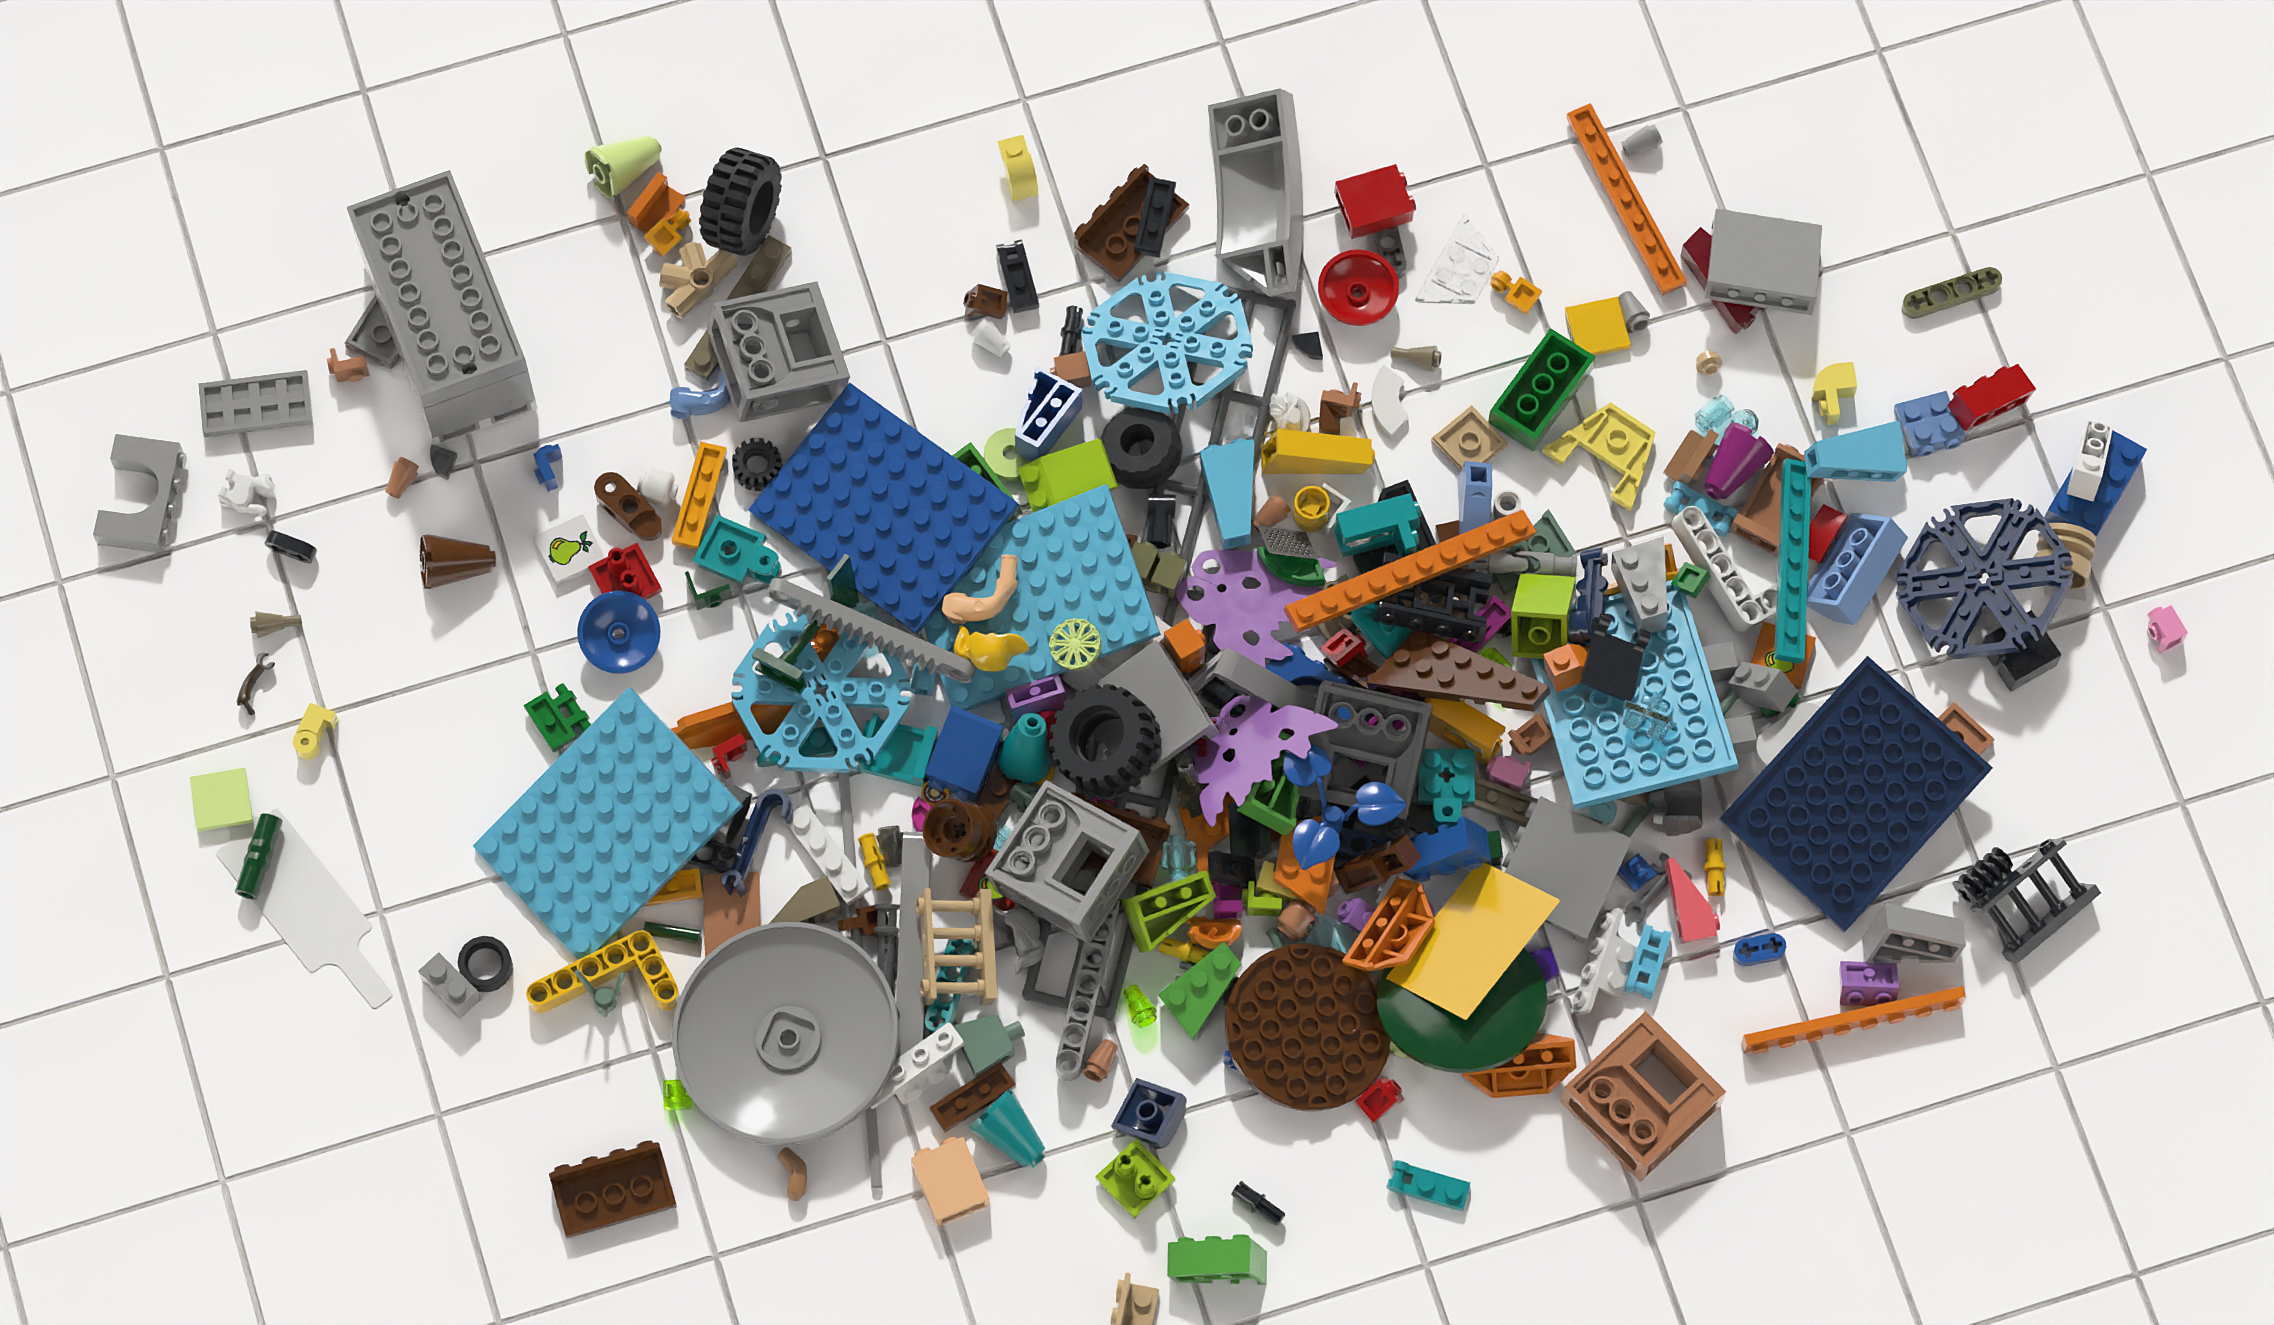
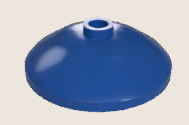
[577,591,661,674]

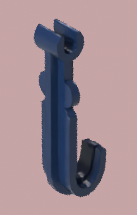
[1569,547,1609,646]
[722,789,793,897]

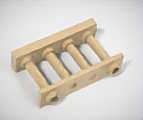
[915,888,998,1006]

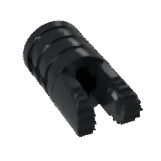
[1201,676,1246,716]

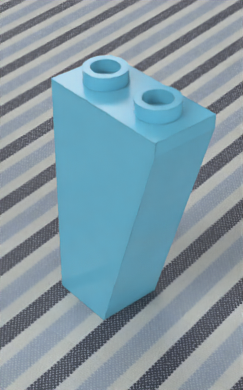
[1804,421,1908,482]
[1199,438,1254,550]

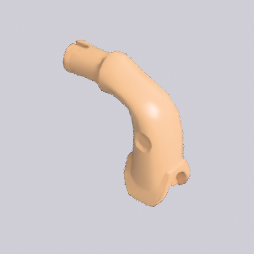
[942,555,1018,624]

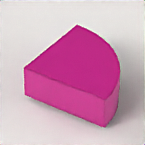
[911,796,931,832]

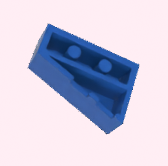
[1403,816,1491,883]

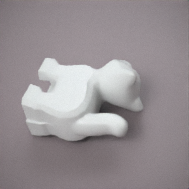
[218,469,276,516]

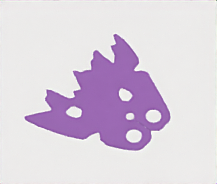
[1176,550,1337,668]
[1193,696,1338,827]

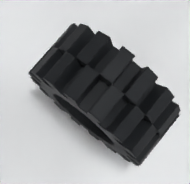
[732,438,782,491]

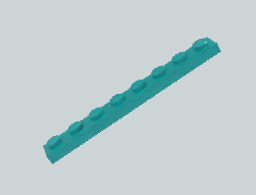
[1774,458,1811,664]

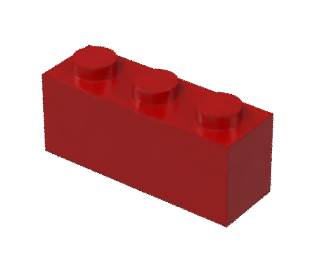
[1947,364,2037,432]

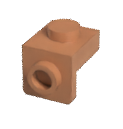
[326,348,370,383]
[1507,713,1554,756]

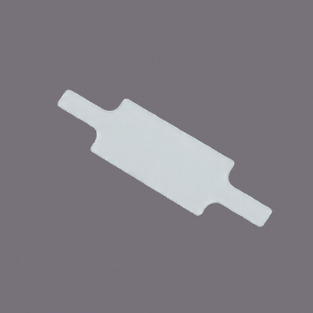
[216,809,392,1008]

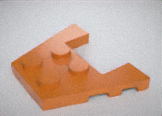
[1177,784,1282,882]

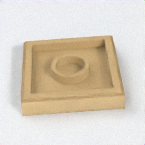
[1431,405,1508,471]

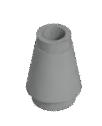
[1621,124,1663,156]
[1618,291,1651,332]

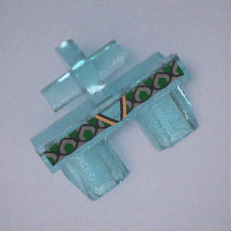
[1623,692,1677,742]

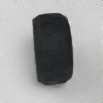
[1100,407,1183,490]

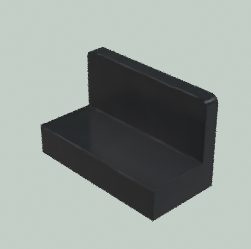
[1228,802,1271,859]

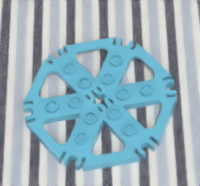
[1081,272,1254,414]
[731,611,911,773]

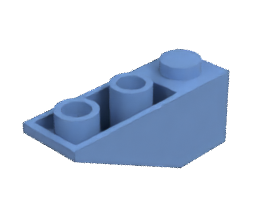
[1458,461,1493,535]

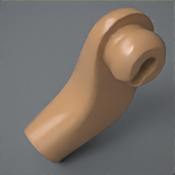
[777,1146,807,1201]

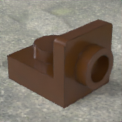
[963,283,1008,320]

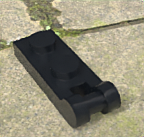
[995,239,1040,314]

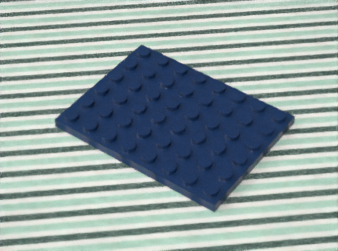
[1718,655,1993,933]

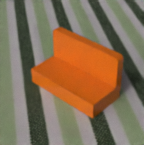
[627,172,685,234]

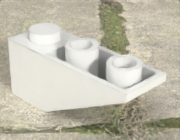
[2067,419,2113,501]

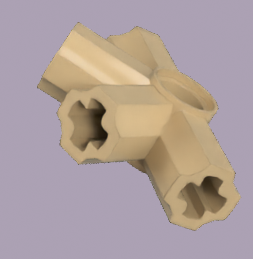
[659,242,738,319]

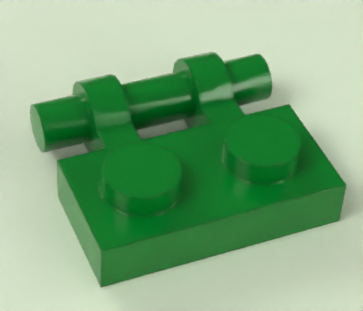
[523,683,591,753]

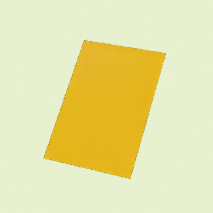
[1386,863,1561,1020]

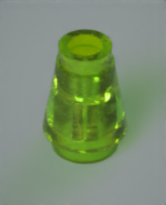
[1123,984,1158,1028]

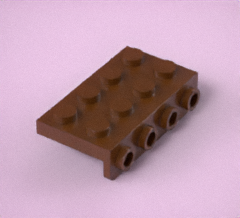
[1074,163,1190,283]
[1071,792,1171,889]
[548,1140,677,1239]

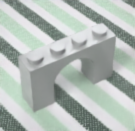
[93,434,187,554]
[1702,642,1757,755]

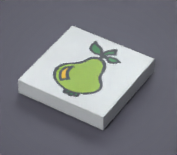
[533,514,605,585]

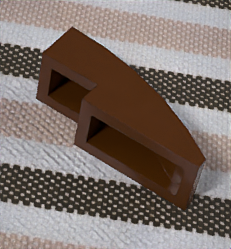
[1334,835,1422,895]

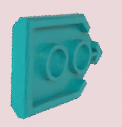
[1351,596,1412,660]

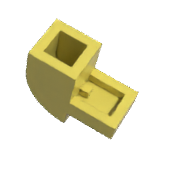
[997,134,1038,201]
[1811,362,1858,425]

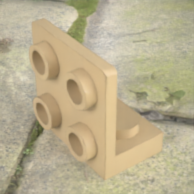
[1110,1272,1159,1325]

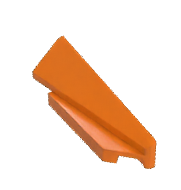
[671,701,793,750]

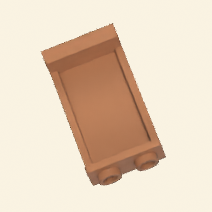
[1730,443,1824,557]

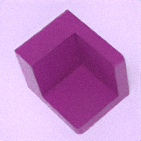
[1213,881,1243,919]

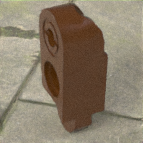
[594,472,663,541]

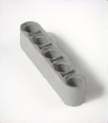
[1213,648,1317,712]

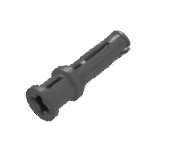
[874,904,900,990]

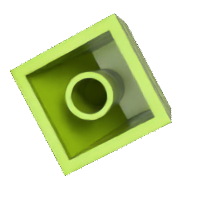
[1511,573,1576,659]

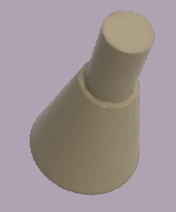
[1390,345,1442,372]
[250,611,302,638]

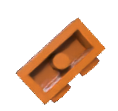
[1163,618,1207,676]

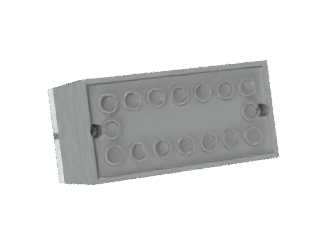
[346,170,538,446]

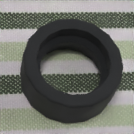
[457,935,513,993]

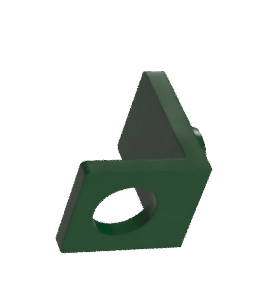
[685,571,732,610]

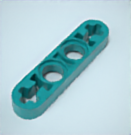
[925,939,974,1034]

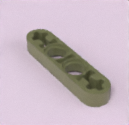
[1901,267,2003,319]

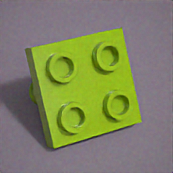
[1095,1138,1176,1219]

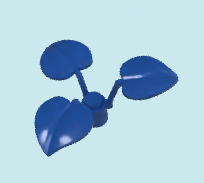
[1284,744,1406,870]

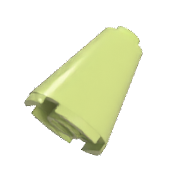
[584,135,662,198]

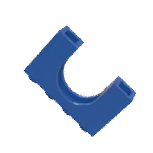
[1246,642,1373,763]

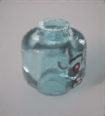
[1161,835,1197,876]

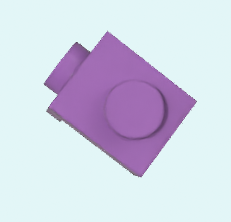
[1335,898,1376,934]

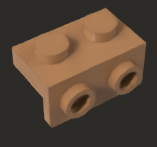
[1663,429,1719,485]

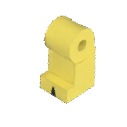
[293,703,339,760]
[1255,861,1304,904]

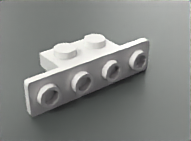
[1571,908,1638,1015]
[869,1023,965,1109]

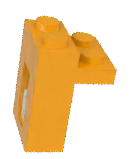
[1424,698,1506,767]

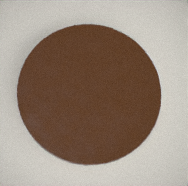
[1224,943,1391,1112]

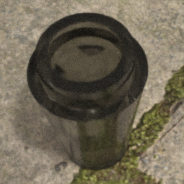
[876,825,903,868]

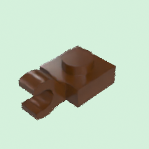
[837,903,888,936]

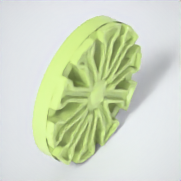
[1049,618,1102,671]

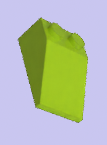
[1018,438,1118,513]

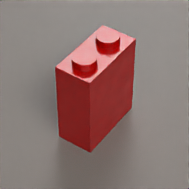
[1334,164,1416,240]

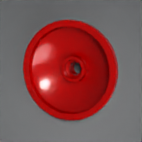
[1318,249,1399,326]

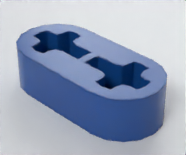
[1733,933,1787,966]

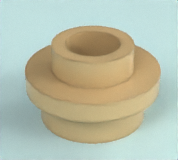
[1695,351,1723,375]

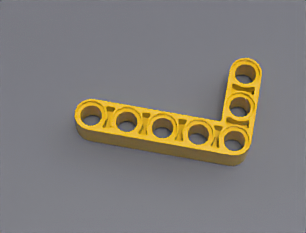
[526,930,680,1013]

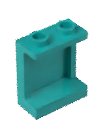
[855,713,939,787]

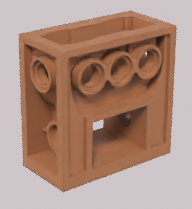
[1560,1011,1727,1182]

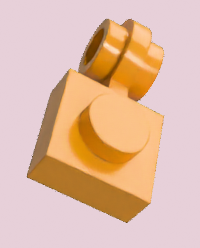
[643,208,692,257]
[1490,270,1543,315]

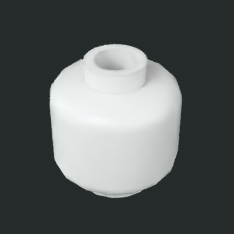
[636,467,679,507]

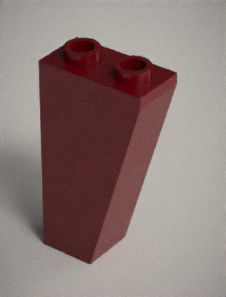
[1680,226,1767,334]

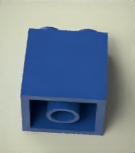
[925,705,1003,802]

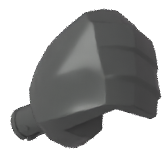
[1648,779,1703,836]

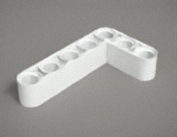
[1672,506,1777,631]

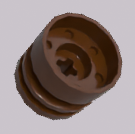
[923,799,997,863]

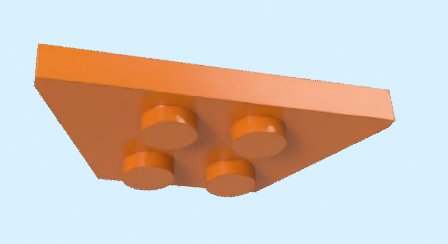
[1273,815,1340,915]

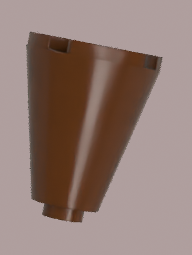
[419,534,496,589]

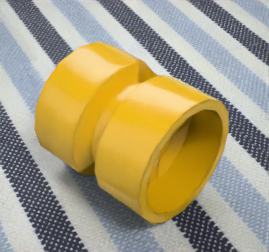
[1293,486,1330,533]

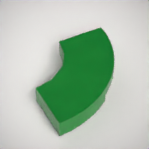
[1257,545,1326,587]

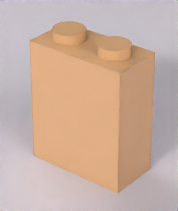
[911,1137,990,1227]

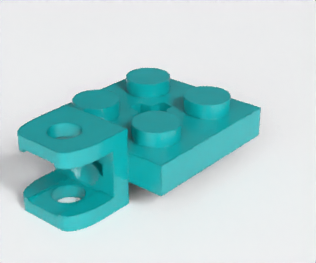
[692,514,781,585]
[1418,748,1475,831]

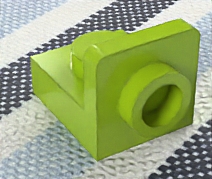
[1242,881,1282,917]

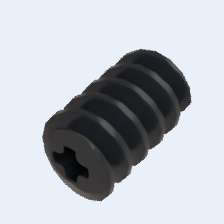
[1952,847,2013,904]

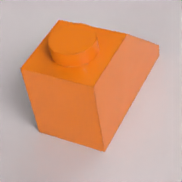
[1543,644,1589,693]

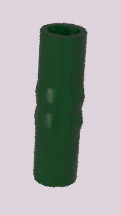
[234,813,283,900]

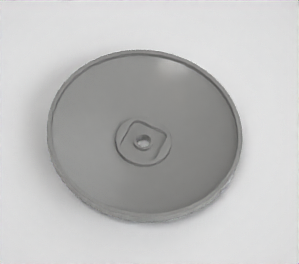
[672,922,899,1146]

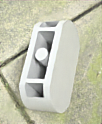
[1754,702,1820,772]

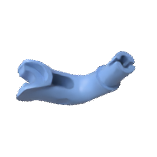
[669,374,730,419]

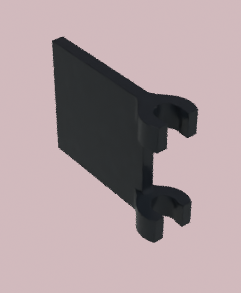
[1580,612,1651,703]

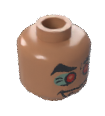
[1277,900,1319,942]

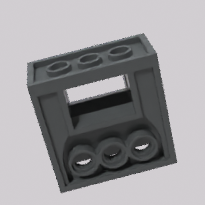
[1298,680,1434,819]

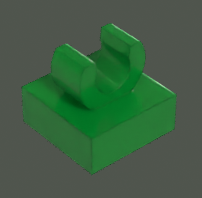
[1671,562,1711,599]

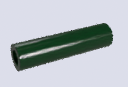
[643,921,701,944]

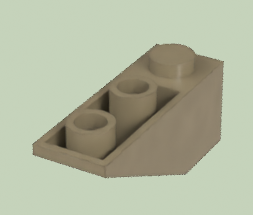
[769,876,841,924]

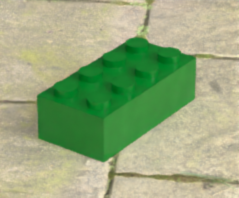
[1488,328,1596,451]

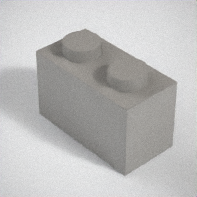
[1728,662,1798,712]
[418,952,481,1019]

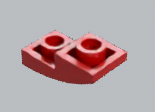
[1808,504,1848,564]

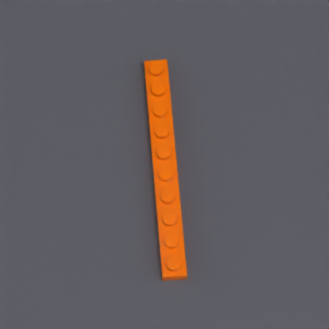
[1283,509,1537,633]

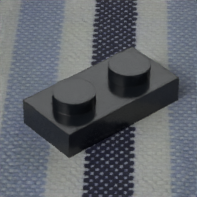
[1207,850,1257,889]

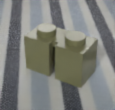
[1131,541,1187,599]

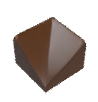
[1319,404,1341,435]

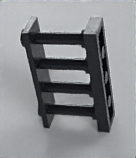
[1970,838,2101,962]

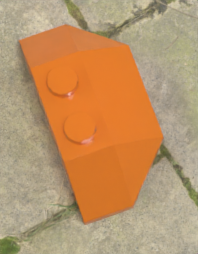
[1342,877,1435,971]
[1462,1033,1576,1098]

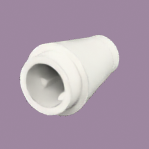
[970,319,1011,358]

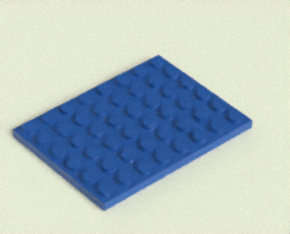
[748,382,1019,635]

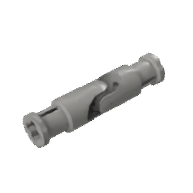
[1465,550,1577,577]

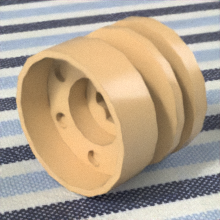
[2034,523,2097,589]

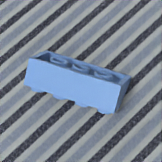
[1807,513,1908,625]

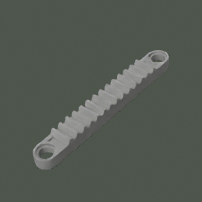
[766,578,976,683]

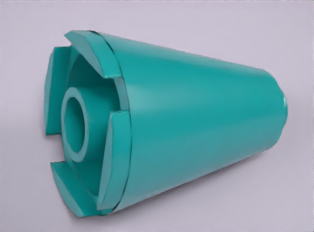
[997,713,1053,784]
[968,1089,1046,1168]

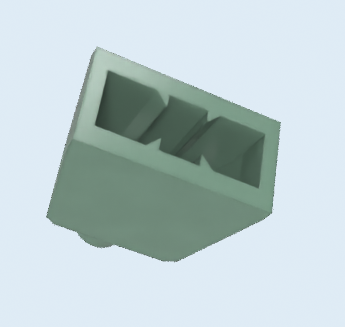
[954,1014,1025,1078]

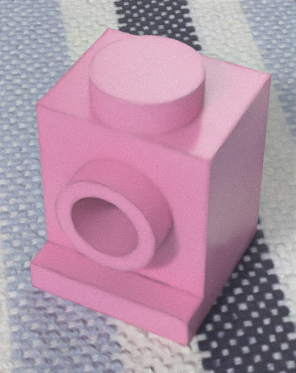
[2147,605,2188,654]
[1486,755,1531,792]

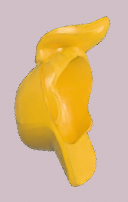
[954,625,1029,672]

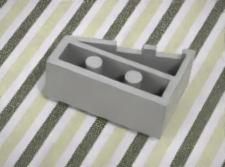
[1611,537,1667,633]
[1862,903,1966,963]

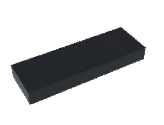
[1133,177,1177,258]

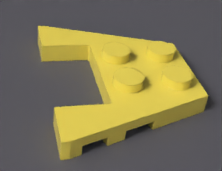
[1542,402,1656,512]

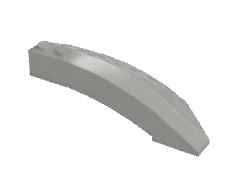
[1207,88,1303,298]

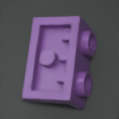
[1839,961,1899,1006]

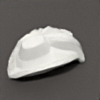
[1269,391,1311,432]

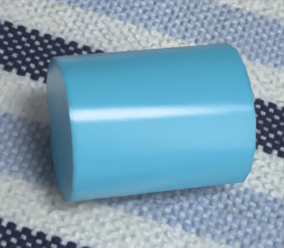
[910,663,936,696]

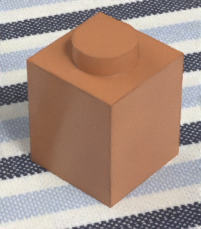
[1049,351,1091,388]

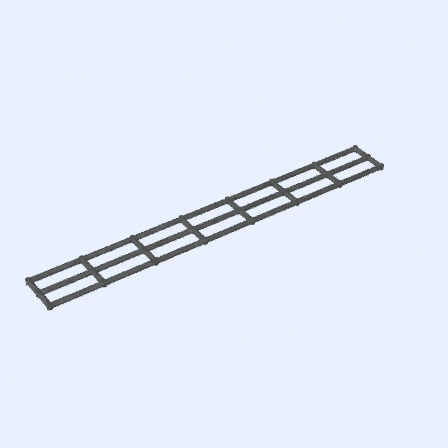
[1022,281,1297,1021]

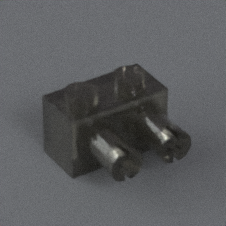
[1172,747,1209,819]

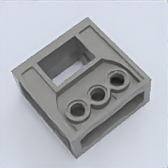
[707,281,851,423]
[985,780,1149,944]

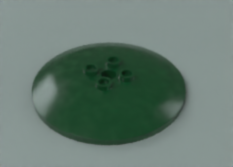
[1377,948,1547,1073]

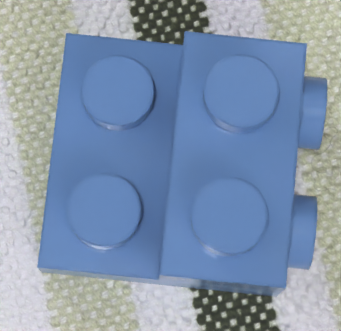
[1894,390,1966,457]

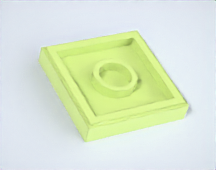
[190,767,254,832]

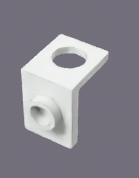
[1322,483,1351,538]

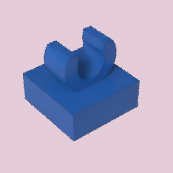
[1617,853,1657,893]

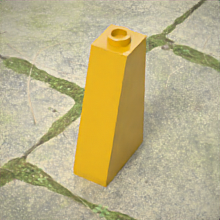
[1261,429,1375,474]

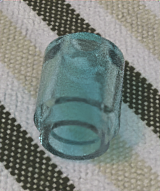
[1694,394,1735,433]

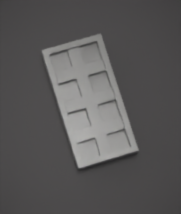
[198,370,313,437]

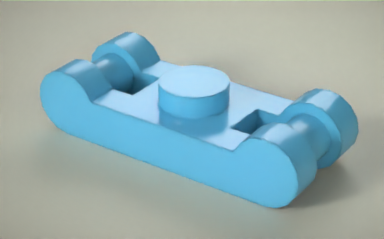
[1663,481,1739,537]
[1624,924,1672,1000]

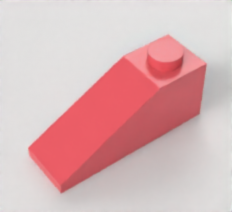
[1664,858,1720,944]

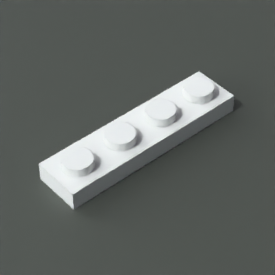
[786,803,871,906]

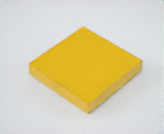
[1565,296,1631,356]

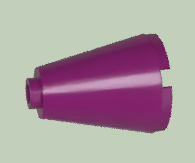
[1704,423,1774,500]

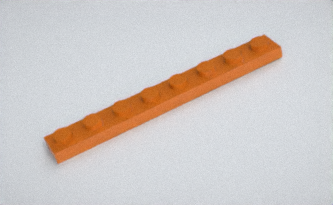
[1566,103,1687,296]
[1741,986,1966,1054]

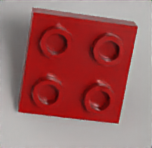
[588,542,663,600]

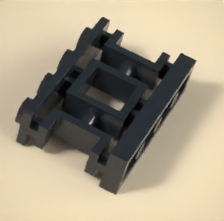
[1373,552,1492,643]

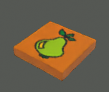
[1750,621,1816,690]

